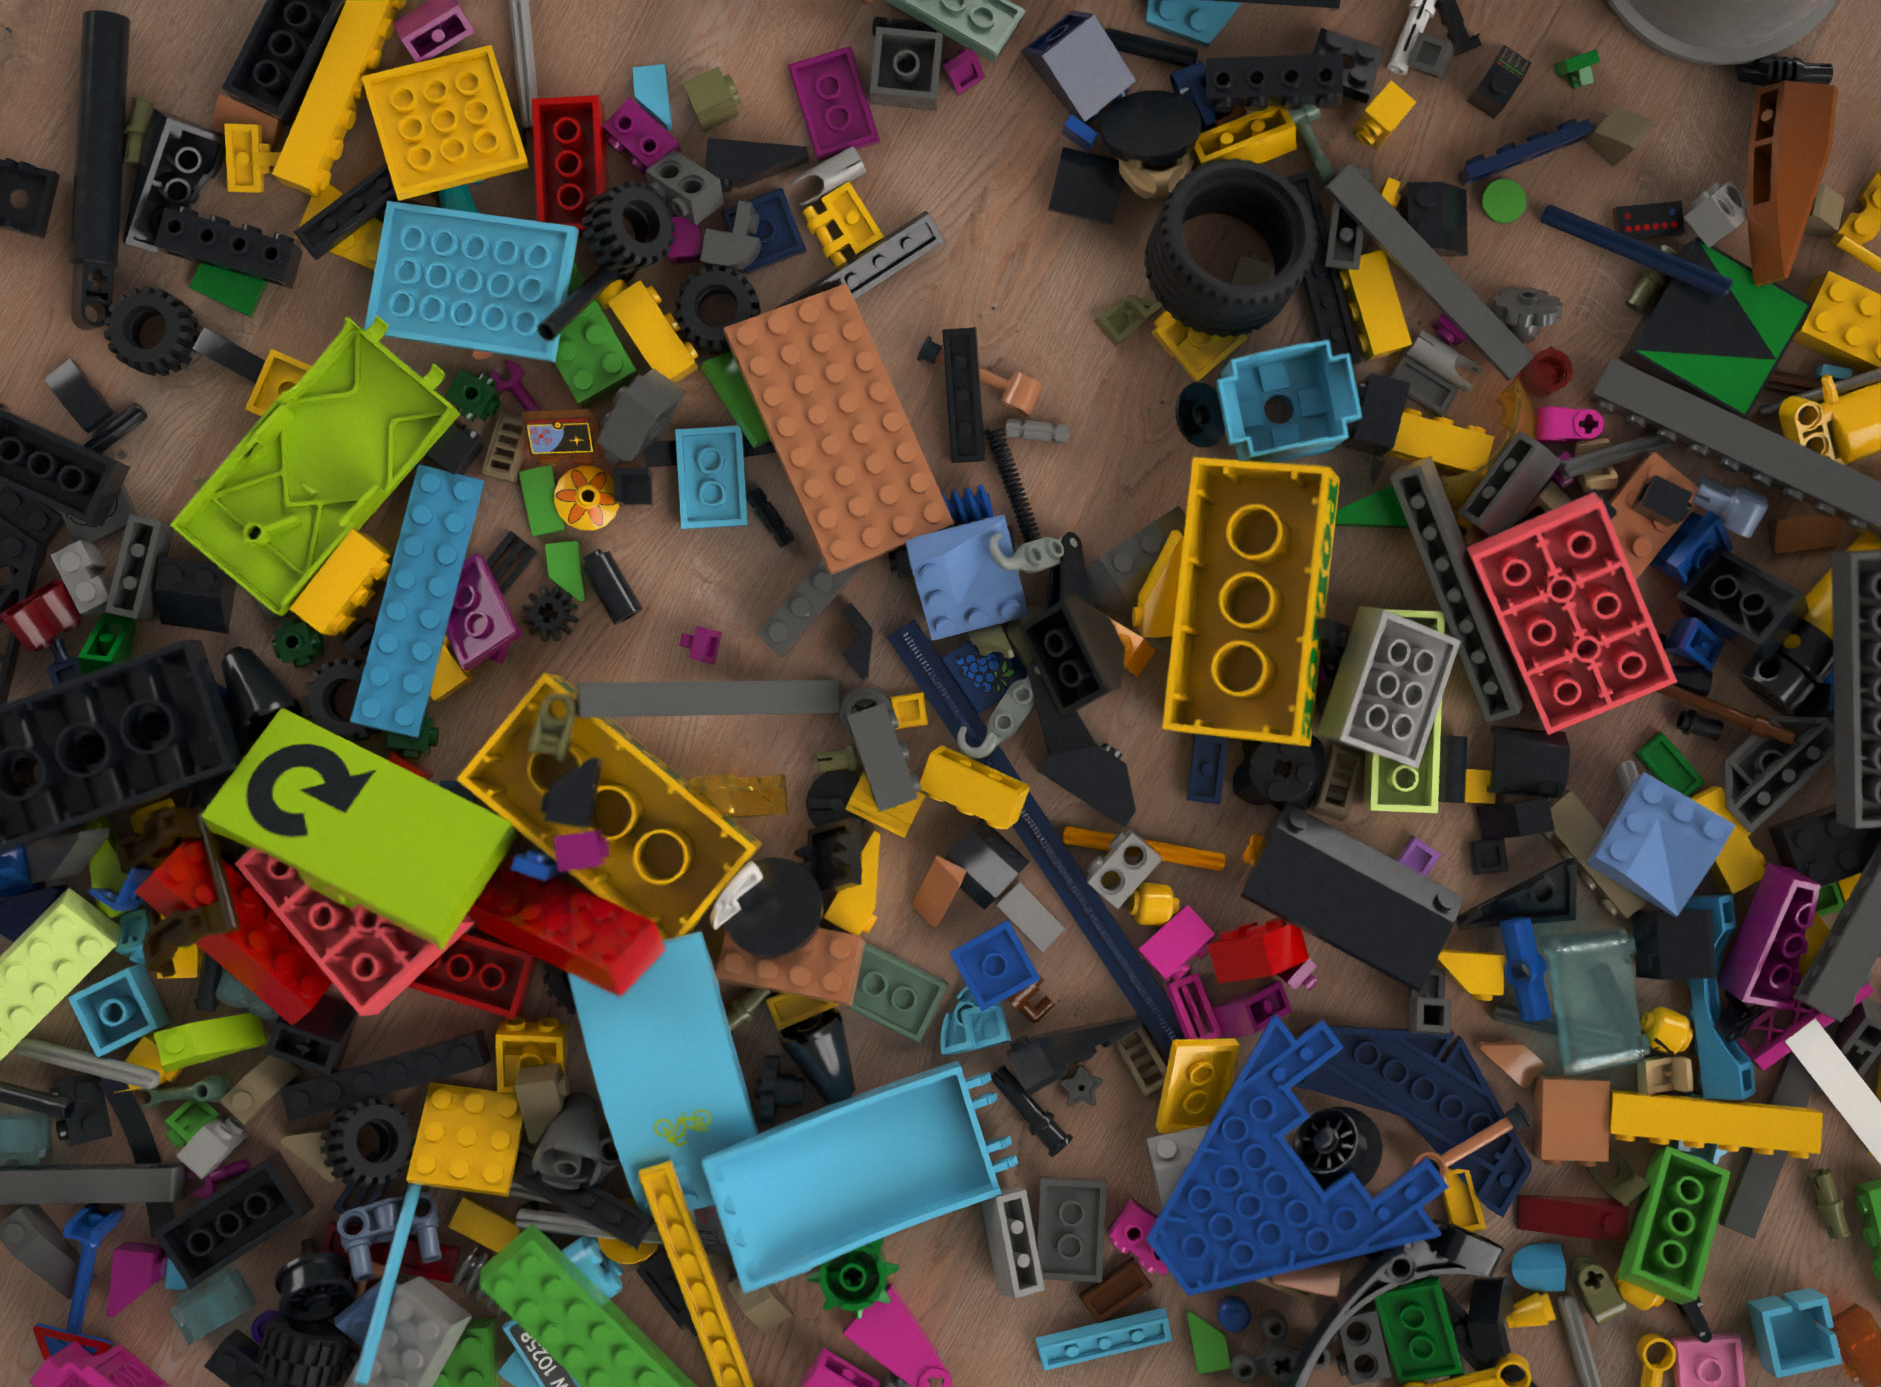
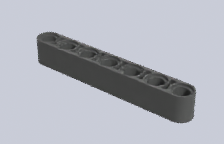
[0,1163,186,1205]

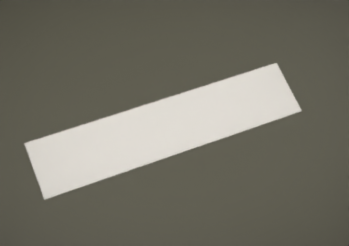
[1785,1018,1881,1165]

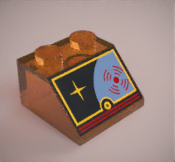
[522,409,601,466]

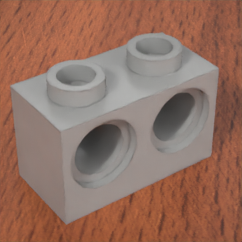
[1684,180,1748,248]
[1086,829,1162,909]
[176,1114,250,1179]

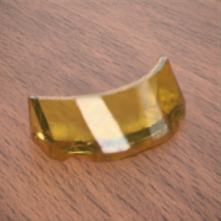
[1439,378,1537,510]
[687,773,789,819]

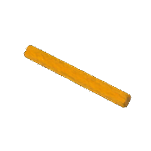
[1062,826,1226,871]

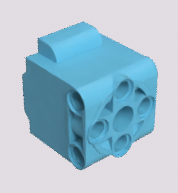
[1216,340,1362,463]

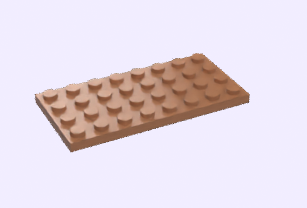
[723,283,954,575]

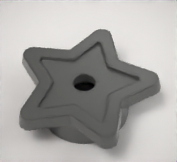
[1060,1065,1103,1107]

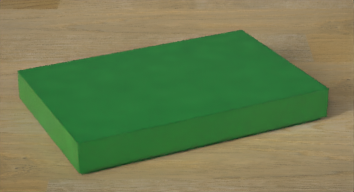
[1374,1276,1464,1384]

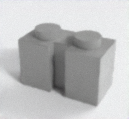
[50,540,113,617]

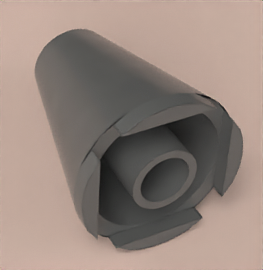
[532,1092,601,1189]

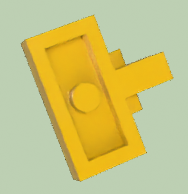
[224,123,281,193]

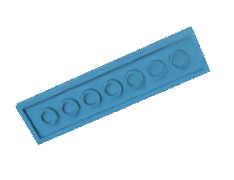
[350,464,485,739]

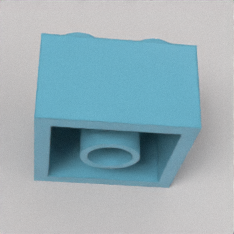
[68,964,172,1058]

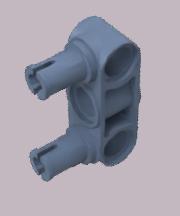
[1692,475,1769,538]
[337,1192,442,1281]

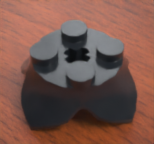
[1233,735,1325,811]

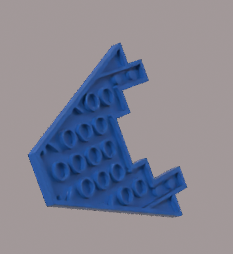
[1146,1014,1449,1296]

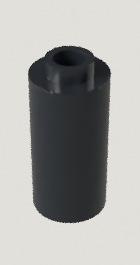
[581,549,643,625]

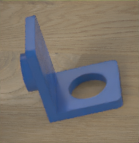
[88,868,154,911]

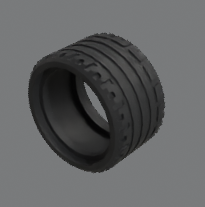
[1144,158,1317,337]

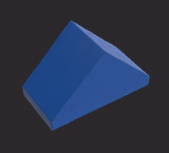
[1665,617,1725,671]

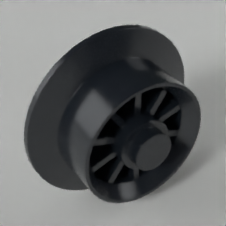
[1293,1107,1383,1190]

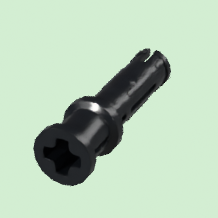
[991,1064,1073,1157]

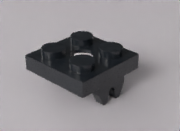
[1312,28,1384,104]
[0,158,60,239]
[794,817,862,895]

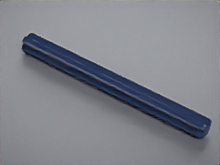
[1541,205,1733,298]

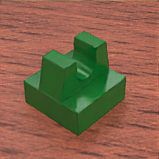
[1554,49,1600,89]

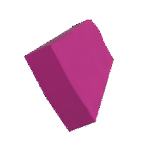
[843,1282,953,1387]

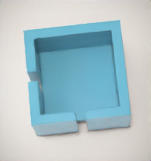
[1747,1287,1842,1378]

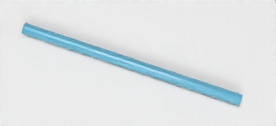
[354,1183,422,1385]

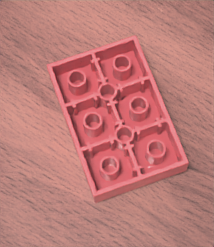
[1466,492,1677,735]
[235,848,475,1016]

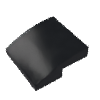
[1048,147,1123,226]

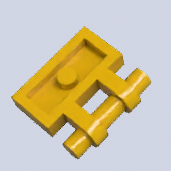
[802,181,884,268]

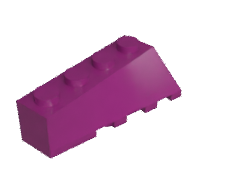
[1718,863,1820,1011]

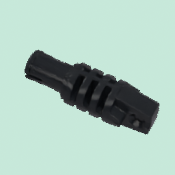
[1735,56,1833,87]

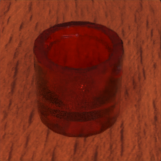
[1519,347,1573,398]

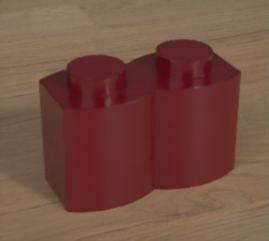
[0,578,84,652]

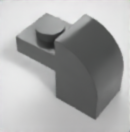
[700,200,762,272]
[1405,968,1451,1036]

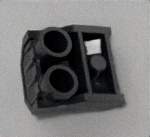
[1487,726,1570,798]
[944,818,1030,910]

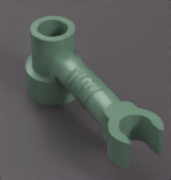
[1288,105,1335,185]
[138,1074,231,1108]

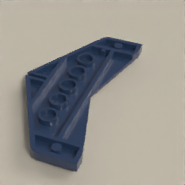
[1294,1024,1532,1218]

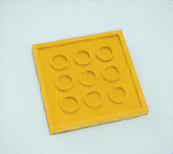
[361,45,529,201]

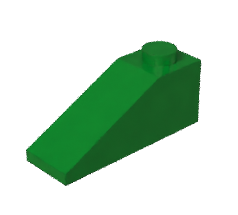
[1335,485,1410,529]

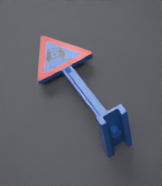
[33,1203,125,1387]

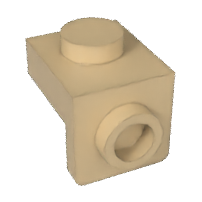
[1574,438,1619,492]
[1637,1054,1693,1095]

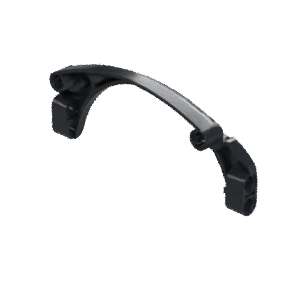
[1285,1219,1504,1387]

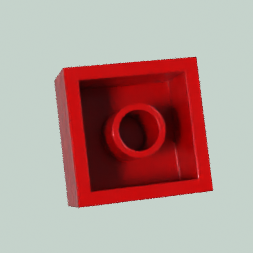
[1208,918,1309,983]

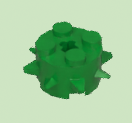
[807,1237,899,1319]

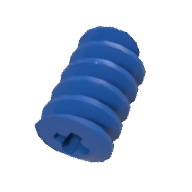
[940,485,994,528]

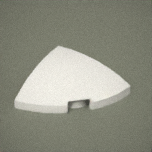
[710,861,763,930]

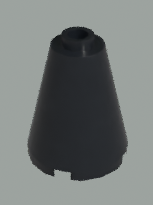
[221,647,303,742]
[778,1008,855,1104]

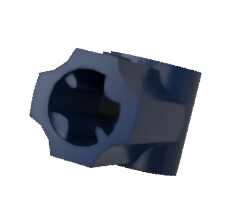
[1170,61,1222,133]

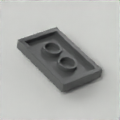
[1036,1176,1107,1283]

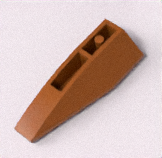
[1747,81,1838,286]

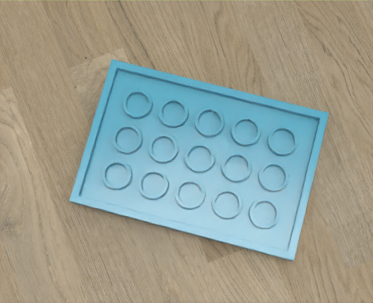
[364,201,579,362]

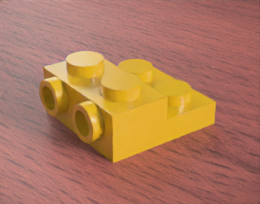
[1151,311,1248,382]
[495,1016,568,1094]

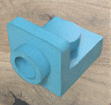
[116,909,150,964]

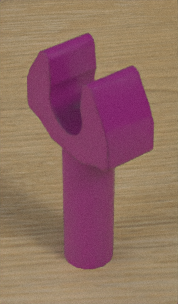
[491,360,542,419]
[185,1158,251,1198]

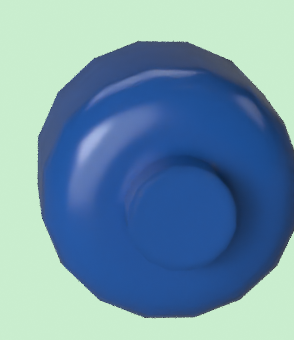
[1216,1295,1251,1333]

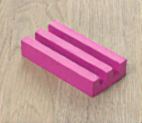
[1165,973,1223,1039]

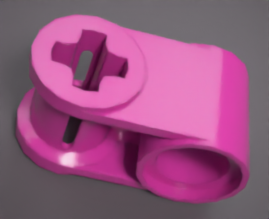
[1536,407,1604,444]

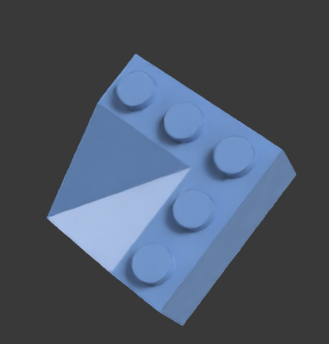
[906,515,1029,641]
[1586,772,1736,917]

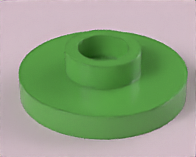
[1481,179,1527,224]

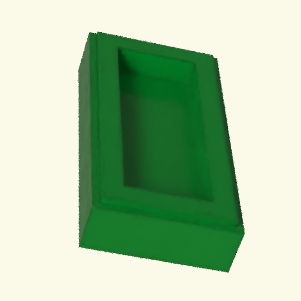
[1634,731,1705,797]

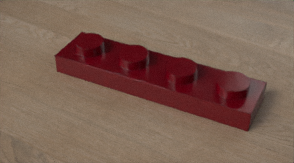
[322,1221,461,1283]

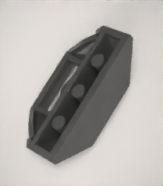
[1085,506,1186,614]
[1723,716,1835,833]

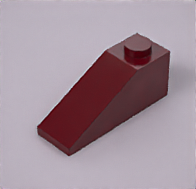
[1516,1195,1629,1241]

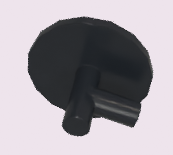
[806,770,866,827]

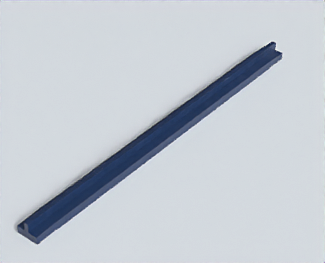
[887,619,1185,1060]

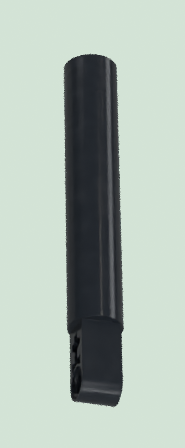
[70,10,130,331]

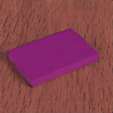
[788,46,880,162]
[446,552,522,671]

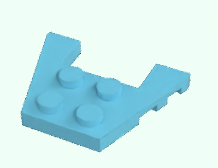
[1146,0,1242,48]

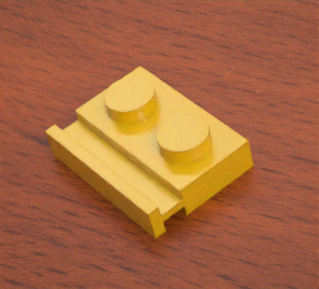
[845,771,926,838]

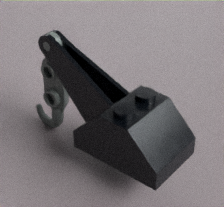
[989,532,1125,717]
[957,659,1136,828]

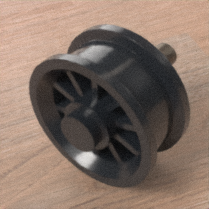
[275,1238,356,1324]

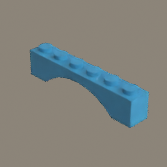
[1684,894,1756,1100]

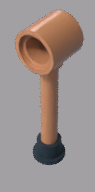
[917,336,1043,416]
[1412,1102,1532,1179]

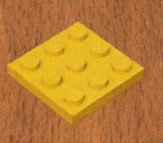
[406,1082,524,1197]

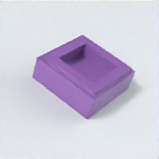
[1395,835,1441,877]

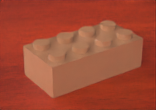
[1607,452,1704,581]
[716,928,866,1007]

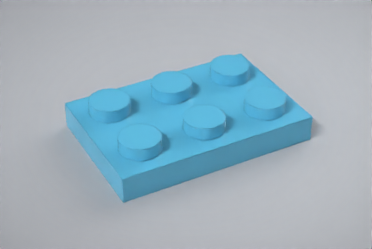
[675,426,749,530]

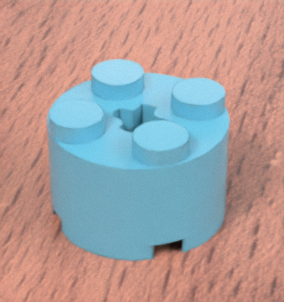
[562,1236,624,1299]

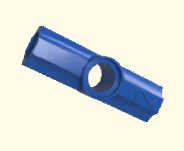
[1499,917,1552,1022]

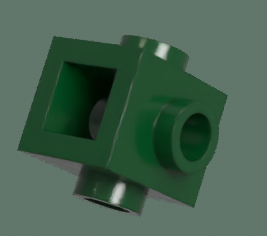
[444,368,502,422]
[272,618,325,668]
[386,712,439,759]

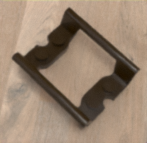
[116,804,241,977]

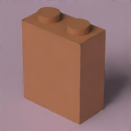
[1532,1074,1610,1167]

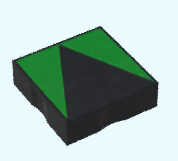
[1619,237,1813,419]

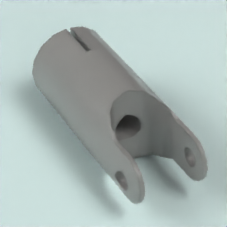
[789,146,867,206]
[1405,330,1483,392]

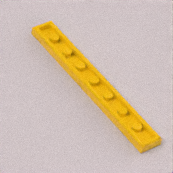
[638,1160,755,1387]

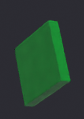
[189,263,269,318]

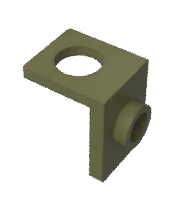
[1586,1147,1650,1207]

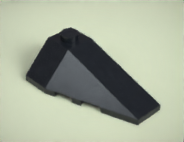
[123,108,226,253]
[1006,1014,1143,1096]

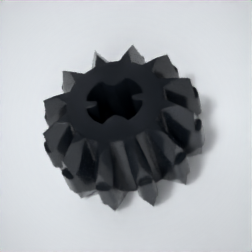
[522,586,579,642]

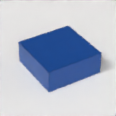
[1062,115,1099,153]

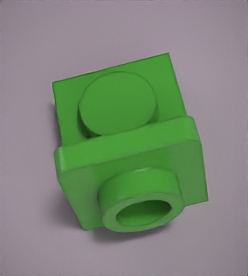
[165,1098,220,1149]

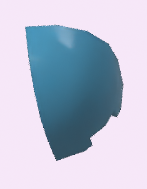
[1512,1243,1566,1292]

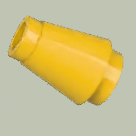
[1506,1292,1556,1329]

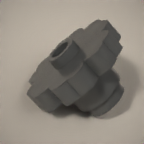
[1491,287,1563,343]

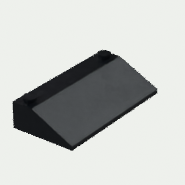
[1240,802,1463,993]

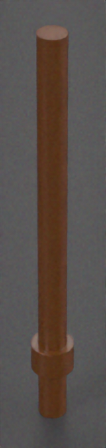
[1655,684,1796,745]

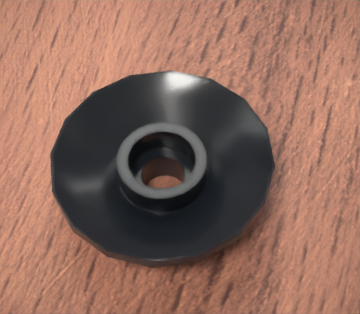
[1175,382,1225,448]

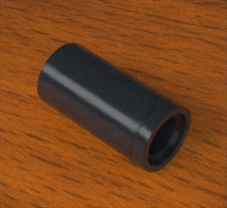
[1438,735,1468,803]

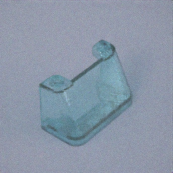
[1541,927,1650,1076]

